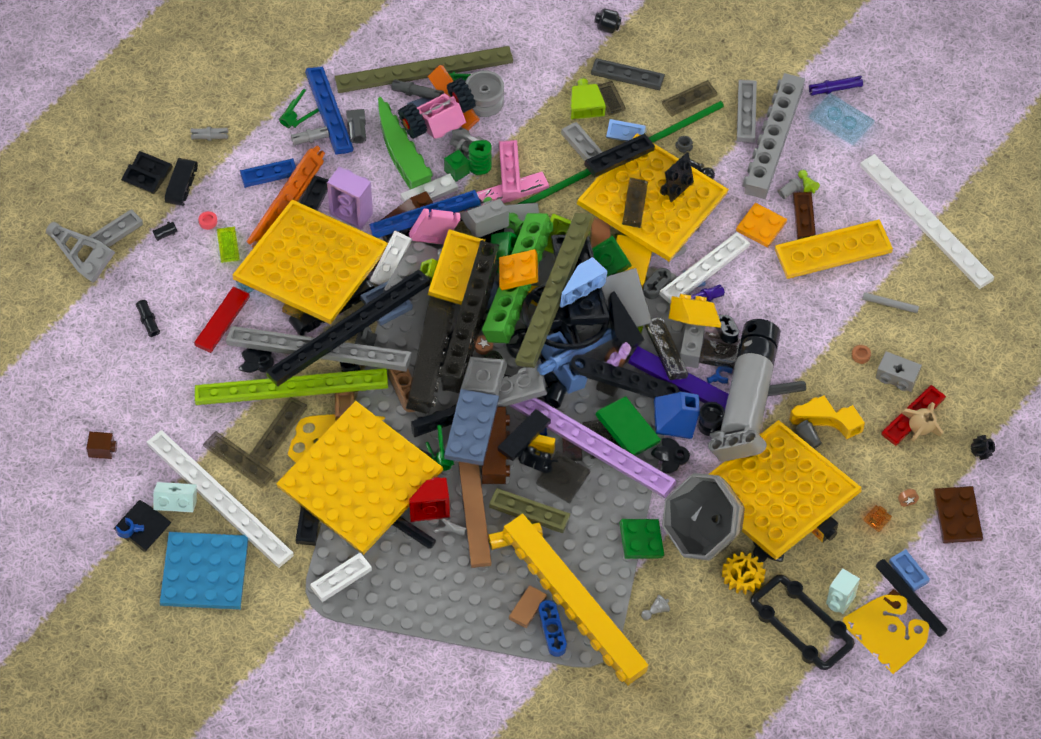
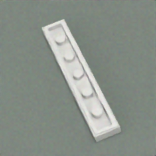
[659,232,750,304]

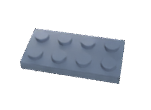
[444,389,499,466]

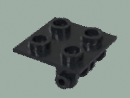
[660,152,694,202]

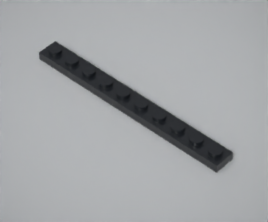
[265,269,431,387]

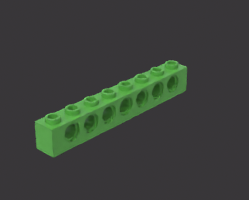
[482,213,553,343]

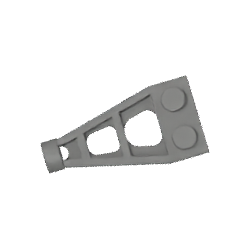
[46,222,115,283]

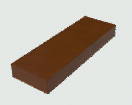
[793,192,816,240]

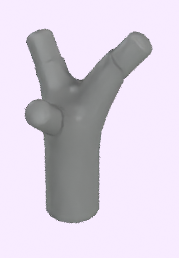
[434,518,466,535]

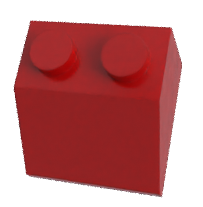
[409,477,450,522]

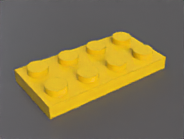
[428,229,485,306]

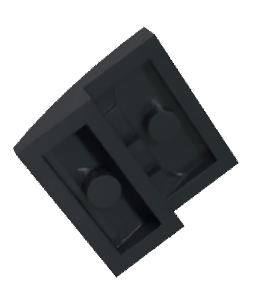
[121,151,173,194]
[113,500,172,552]

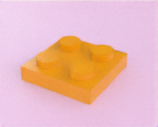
[736,202,787,248]
[499,249,538,290]

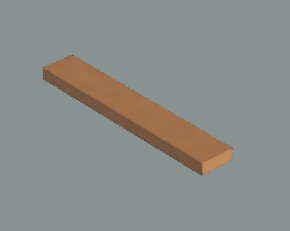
[459,462,491,568]

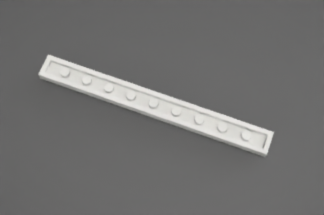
[860,154,994,289]
[147,430,294,568]

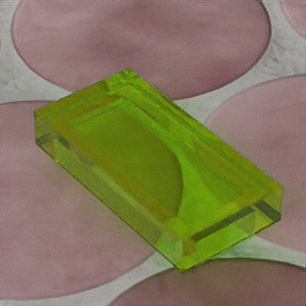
[217,226,240,263]

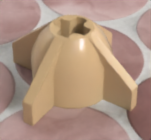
[902,402,943,442]

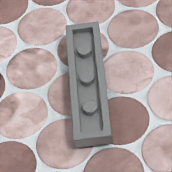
[737,80,757,143]

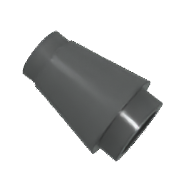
[795,420,822,449]

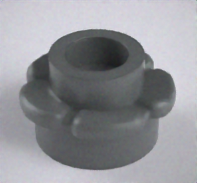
[675,136,693,153]

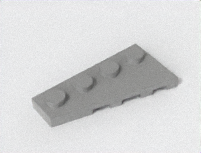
[383,241,439,293]
[497,359,547,407]

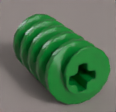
[469,140,492,175]

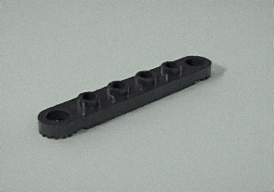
[569,355,680,399]

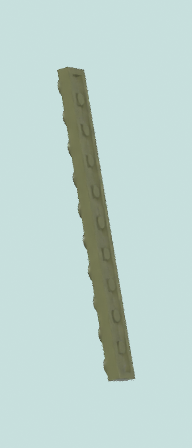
[335,46,513,93]
[515,212,594,368]

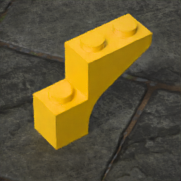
[789,395,865,440]

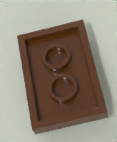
[933,486,983,543]

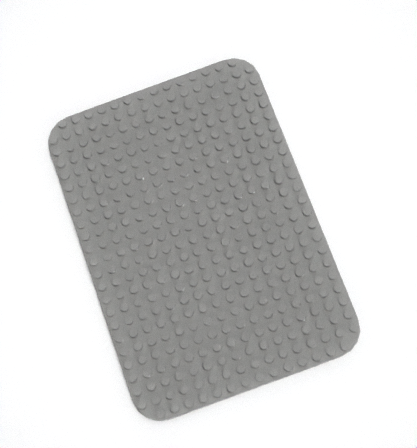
[305,242,691,668]

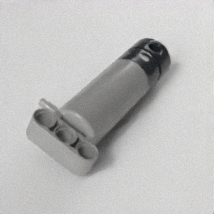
[708,319,781,462]

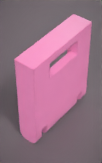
[409,209,461,245]

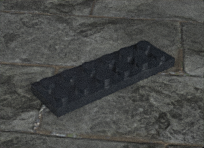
[551,234,609,324]

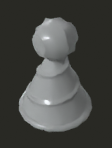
[641,595,670,620]

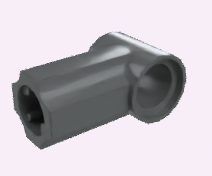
[346,109,366,144]

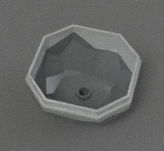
[662,473,745,561]

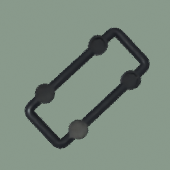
[750,574,855,670]

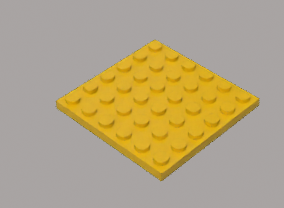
[577,133,729,262]
[233,200,388,324]
[276,401,443,555]
[708,420,861,560]

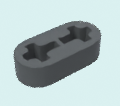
[643,268,671,299]

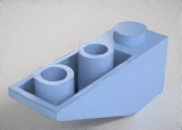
[560,257,607,308]

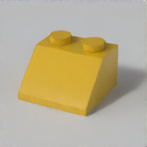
[668,294,721,328]

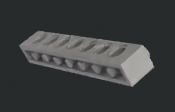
[742,73,805,200]

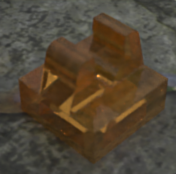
[864,505,892,532]

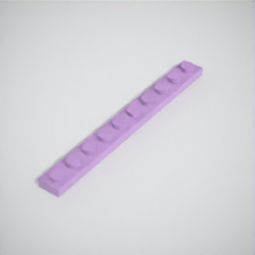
[510,398,677,498]

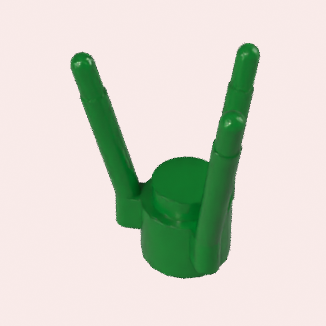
[279,89,319,129]
[425,425,454,471]

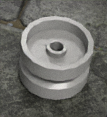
[466,70,504,117]

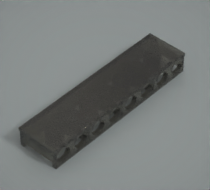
[441,240,499,393]

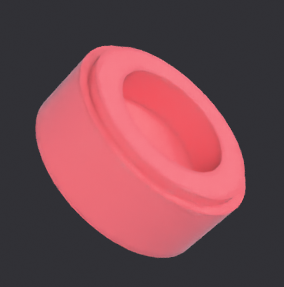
[198,211,217,230]

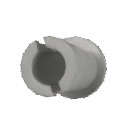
[778,178,802,199]

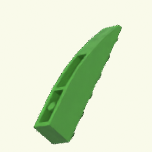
[378,97,433,190]

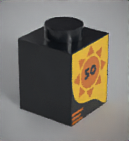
[812,516,838,543]

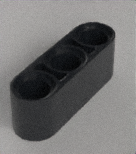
[165,158,198,206]

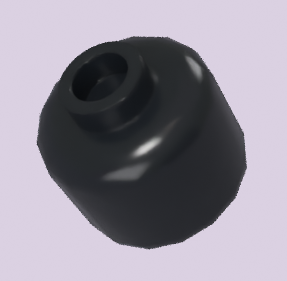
[594,8,621,33]

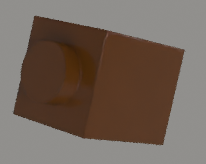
[86,431,117,459]

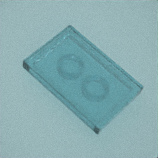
[809,93,875,146]

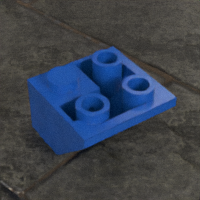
[654,392,700,439]

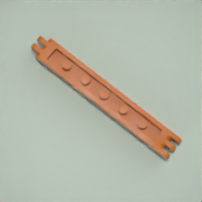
[247,145,325,248]

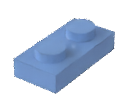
[889,549,930,591]

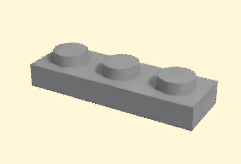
[89,209,143,247]

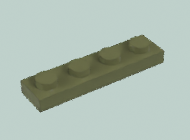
[489,488,570,533]

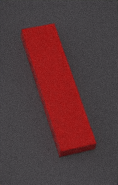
[194,286,250,353]
[881,385,946,446]

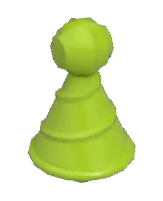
[798,169,820,194]

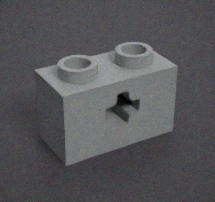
[679,323,705,368]
[876,351,922,392]

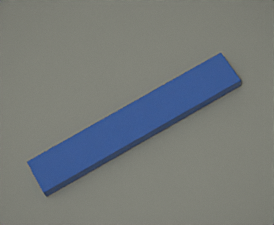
[305,66,354,155]
[369,190,481,238]

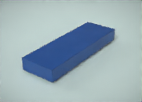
[240,158,296,188]

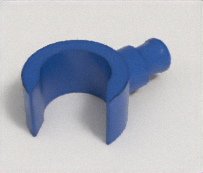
[707,365,733,384]
[116,518,144,538]

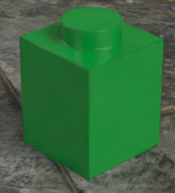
[444,150,470,182]

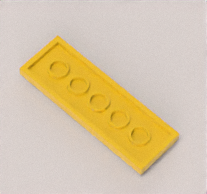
[774,219,893,279]

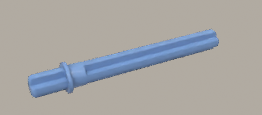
[537,328,612,375]

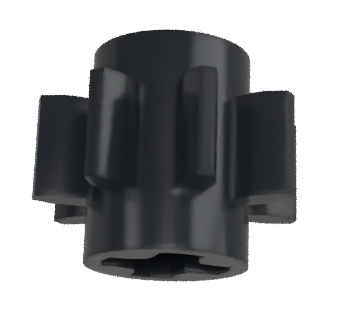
[971,435,995,460]

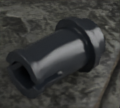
[152,221,178,241]

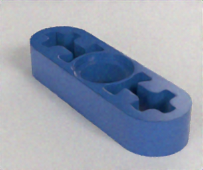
[539,600,567,657]

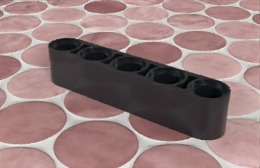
[289,277,375,336]

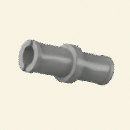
[291,126,329,146]
[191,127,229,141]

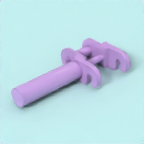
[606,342,631,367]

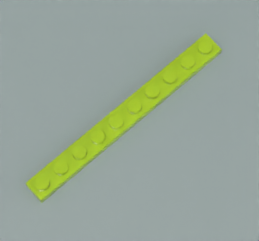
[195,368,388,405]

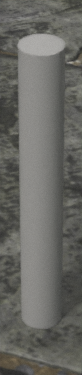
[862,292,919,313]

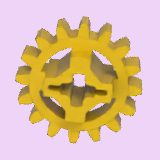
[722,552,766,595]

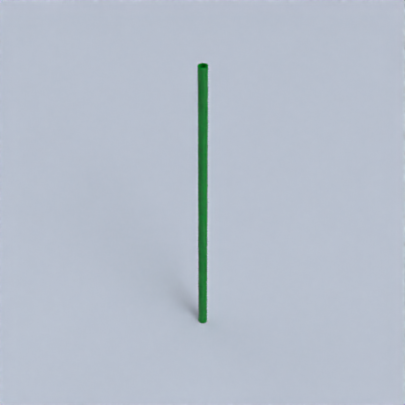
[518,101,724,204]

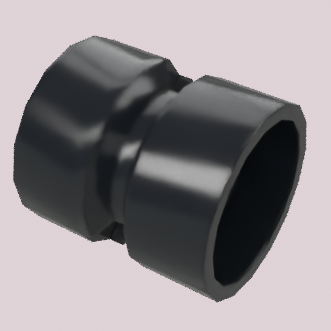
[698,402,725,436]

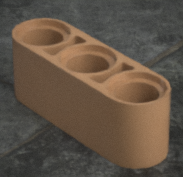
[388,369,420,412]

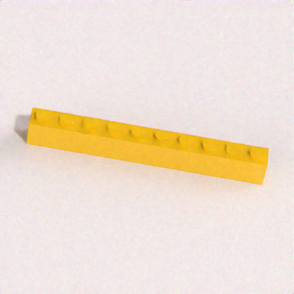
[503,514,649,686]

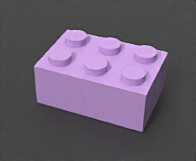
[327,167,373,229]

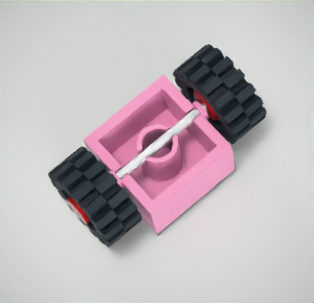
[398,78,476,139]

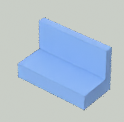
[606,119,646,142]

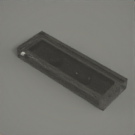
[662,80,717,117]
[622,178,648,228]

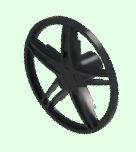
[522,283,610,350]

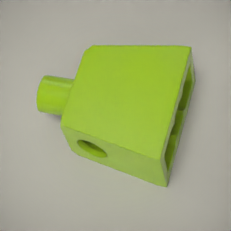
[571,78,606,119]

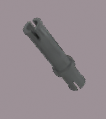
[391,79,444,100]

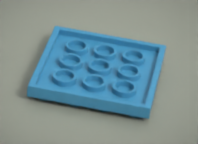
[160,532,248,610]

